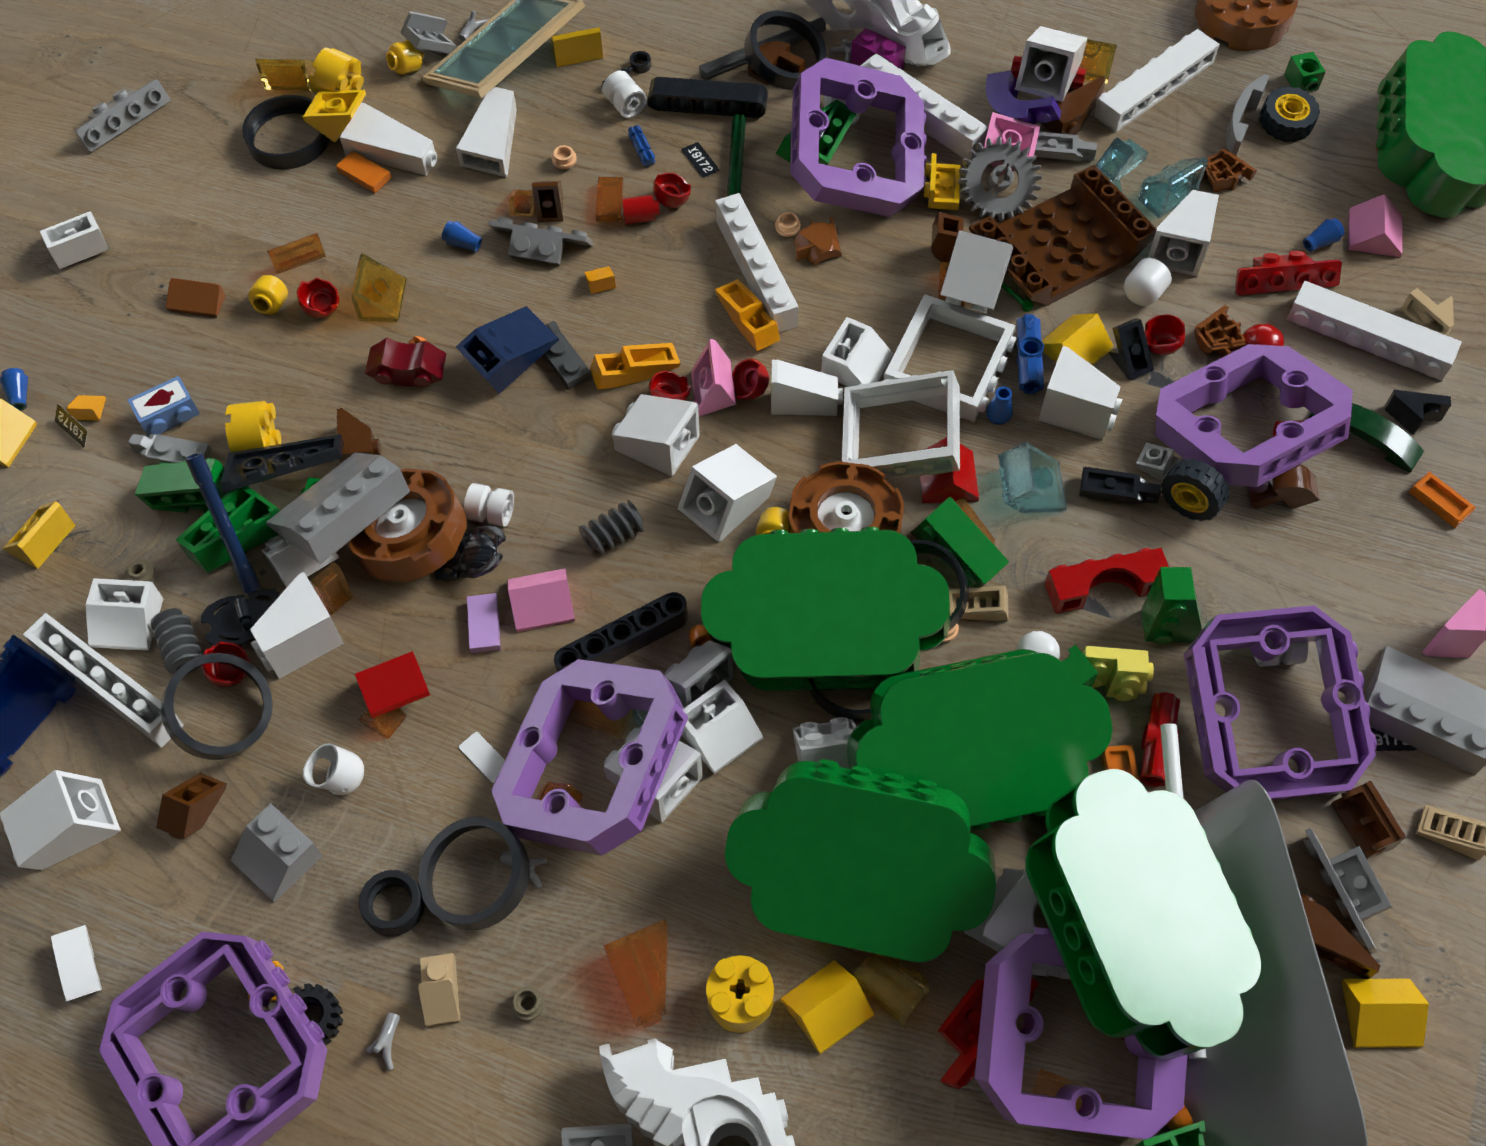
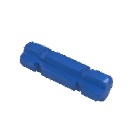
[628,125,655,167]

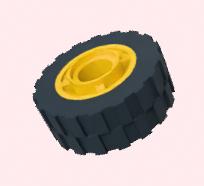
[1259,86,1320,142]
[1161,459,1230,521]

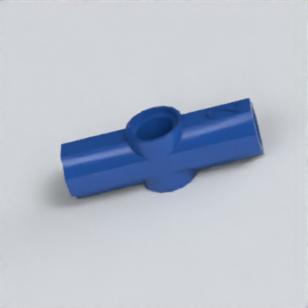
[1016,314,1044,394]

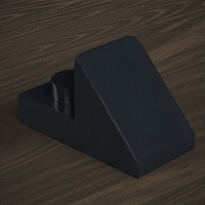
[1109,318,1154,380]
[1384,389,1451,435]

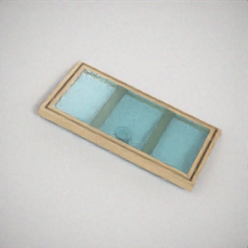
[422,0,585,98]

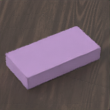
[467,593,501,653]

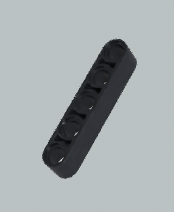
[647,77,768,118]
[554,592,688,672]

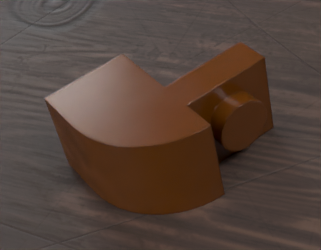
[748,41,805,85]
[931,212,964,264]
[1248,464,1320,509]

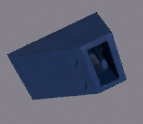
[456,306,559,394]

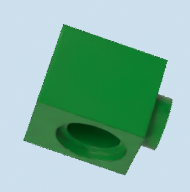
[1284,52,1326,92]

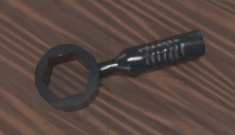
[602,51,651,85]

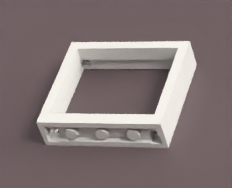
[884,294,1017,422]
[842,370,960,481]

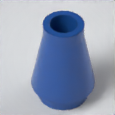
[1303,218,1345,252]
[442,221,482,252]
[0,368,28,411]
[986,386,1013,425]

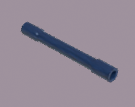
[185,452,261,593]

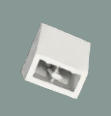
[40,211,109,269]
[821,317,894,387]
[261,535,339,587]
[85,578,163,651]
[681,680,763,774]
[792,717,856,769]

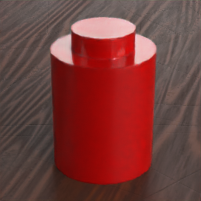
[622,195,660,225]

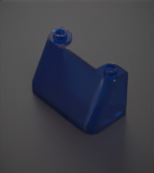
[0,634,77,777]

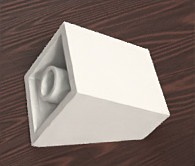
[1015,26,1087,102]
[1148,190,1219,277]
[940,230,1013,313]
[1038,346,1122,440]
[612,394,700,477]
[678,444,777,542]
[250,572,344,679]
[604,725,703,823]
[0,770,121,870]

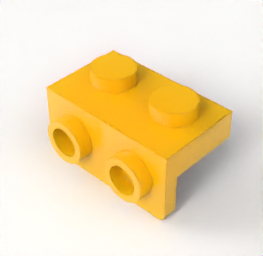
[923,153,961,210]

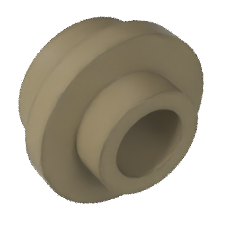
[124,559,155,582]
[511,986,545,1021]

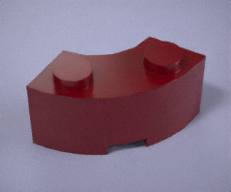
[365,337,447,387]

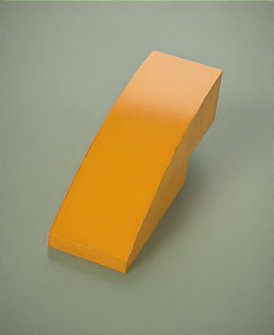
[715,279,780,351]
[590,343,681,390]

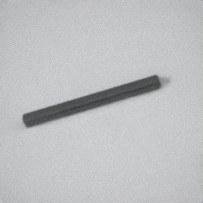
[699,17,827,79]

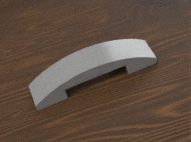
[1226,74,1270,156]

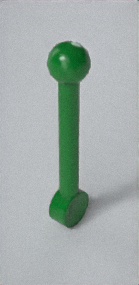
[1001,282,1033,312]

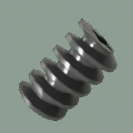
[578,500,644,555]
[150,608,202,674]

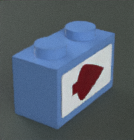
[127,376,200,437]

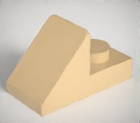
[1400,288,1454,335]
[418,953,460,1027]

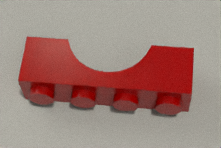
[1045,547,1169,614]

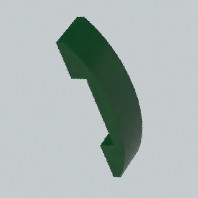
[1309,403,1424,473]

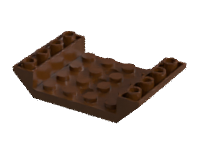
[969,164,1157,305]

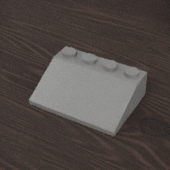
[266,452,410,564]
[1364,646,1486,775]

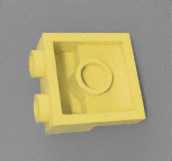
[1083,646,1154,701]

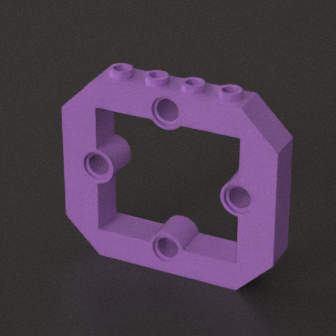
[790,58,927,217]
[1155,344,1353,487]
[1183,605,1377,801]
[491,659,688,856]
[975,927,1187,1139]
[99,932,328,1146]

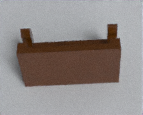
[1331,781,1406,859]

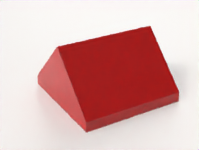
[919,437,979,503]
[355,651,430,718]

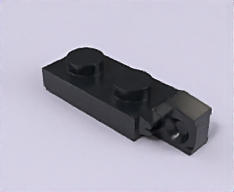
[1079,467,1161,504]

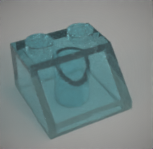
[1138,157,1208,218]
[998,441,1067,513]

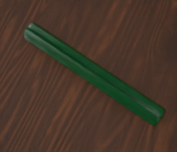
[727,114,746,197]

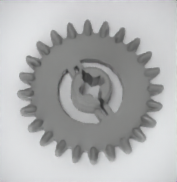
[958,136,1043,222]

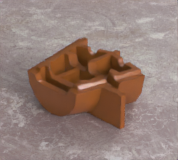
[1193,148,1257,192]
[793,217,842,266]
[1194,305,1246,358]

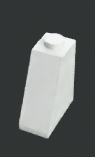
[771,360,843,416]

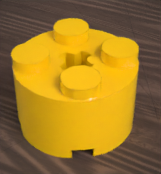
[309,47,364,94]
[225,401,282,452]
[706,955,774,1033]

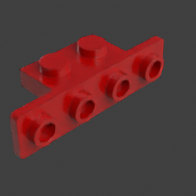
[1235,251,1342,295]
[937,978,1039,1089]

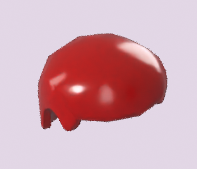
[653,172,691,209]
[296,277,340,318]
[1145,314,1185,356]
[1243,323,1284,346]
[732,358,770,400]
[649,370,692,401]
[201,642,250,687]

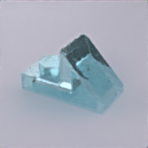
[1096,137,1148,181]

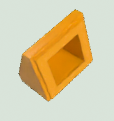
[584,266,616,294]
[67,395,106,421]

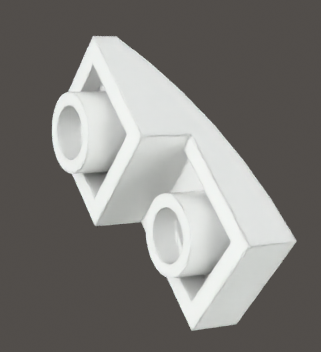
[1136,442,1182,482]
[51,925,102,1001]

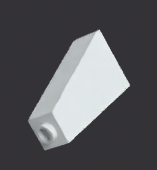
[456,87,517,177]
[340,102,437,176]

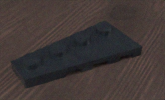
[221,434,344,493]

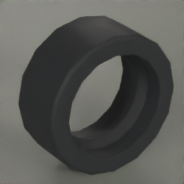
[359,870,424,936]

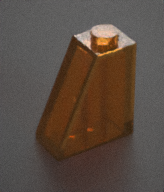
[604,919,669,1028]

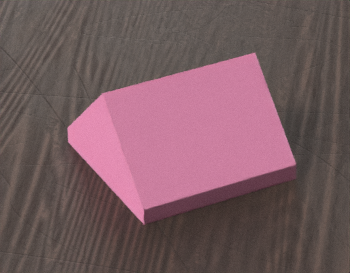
[984,112,1040,176]
[1348,194,1402,257]
[691,339,736,416]
[508,569,575,632]
[1422,589,1486,658]

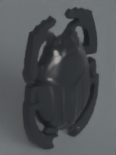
[434,525,506,581]
[201,588,281,646]

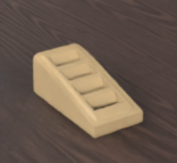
[949,586,1009,621]
[1415,805,1486,861]

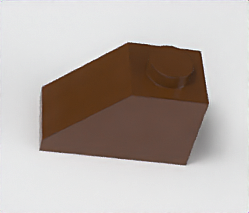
[532,180,564,222]
[337,408,381,463]
[156,773,227,840]

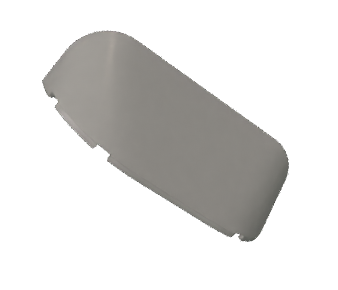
[1184,780,1368,1146]

